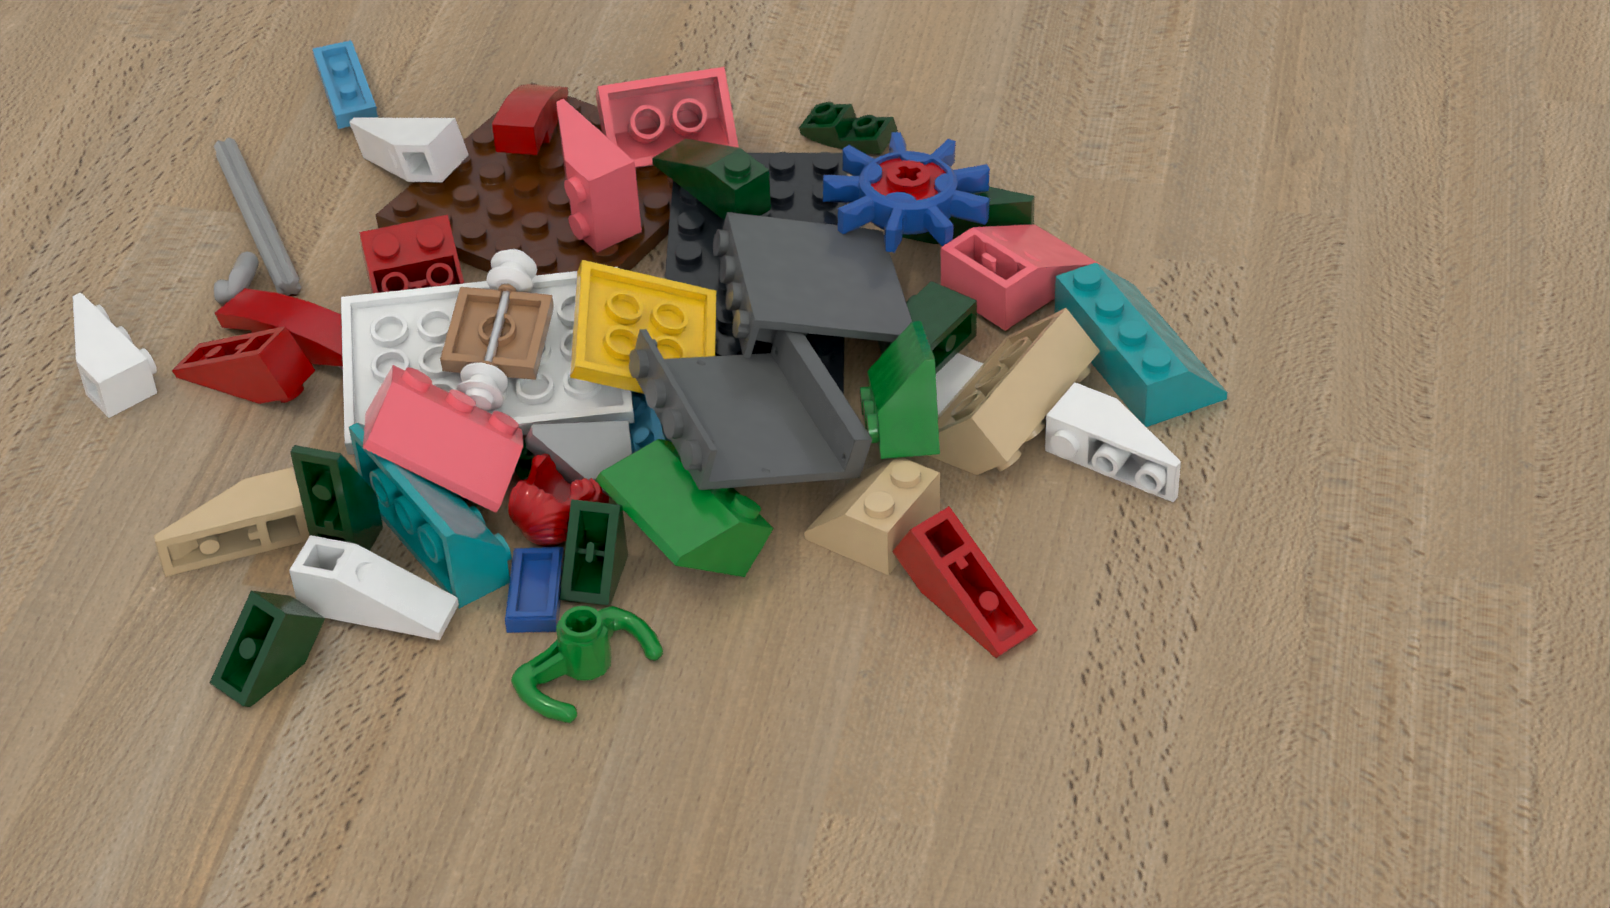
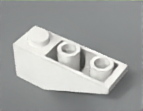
[349,118,469,182]
[73,292,157,418]
[1045,382,1181,502]
[289,535,459,640]

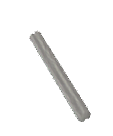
[214,138,301,296]

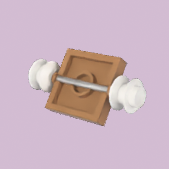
[440,249,554,412]

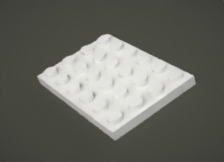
[341,267,635,455]

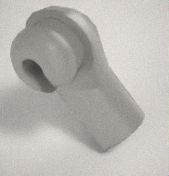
[214,252,259,304]

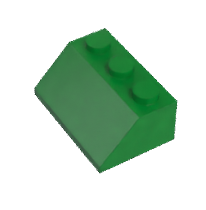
[860,321,940,459]
[595,439,774,577]

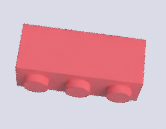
[595,67,739,168]
[363,365,523,513]

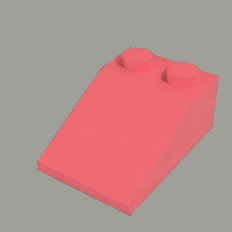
[556,99,642,252]

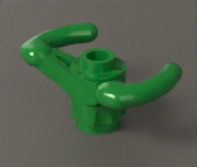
[511,606,663,723]

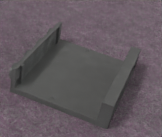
[713,212,912,358]
[629,329,872,490]

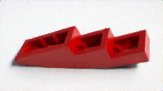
[215,288,343,367]

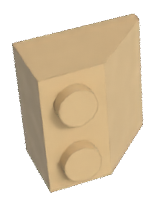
[804,457,940,575]

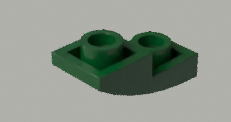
[799,102,898,154]

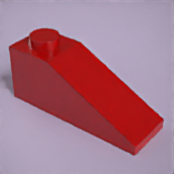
[172,326,316,404]
[892,506,1038,658]

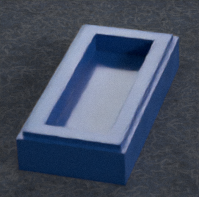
[505,547,565,633]

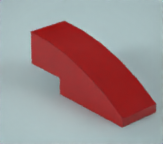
[492,84,569,155]

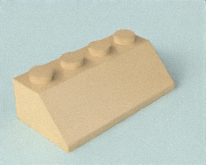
[928,308,1100,475]

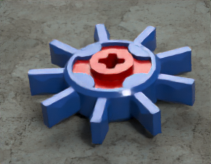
[823,132,990,253]

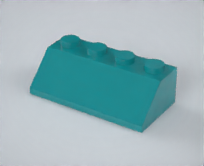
[1054,263,1228,427]
[349,423,512,608]

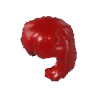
[508,453,609,546]

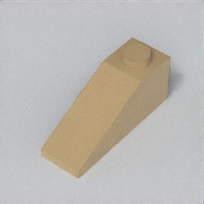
[154,467,309,577]

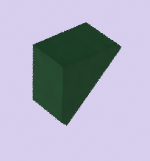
[560,499,628,605]

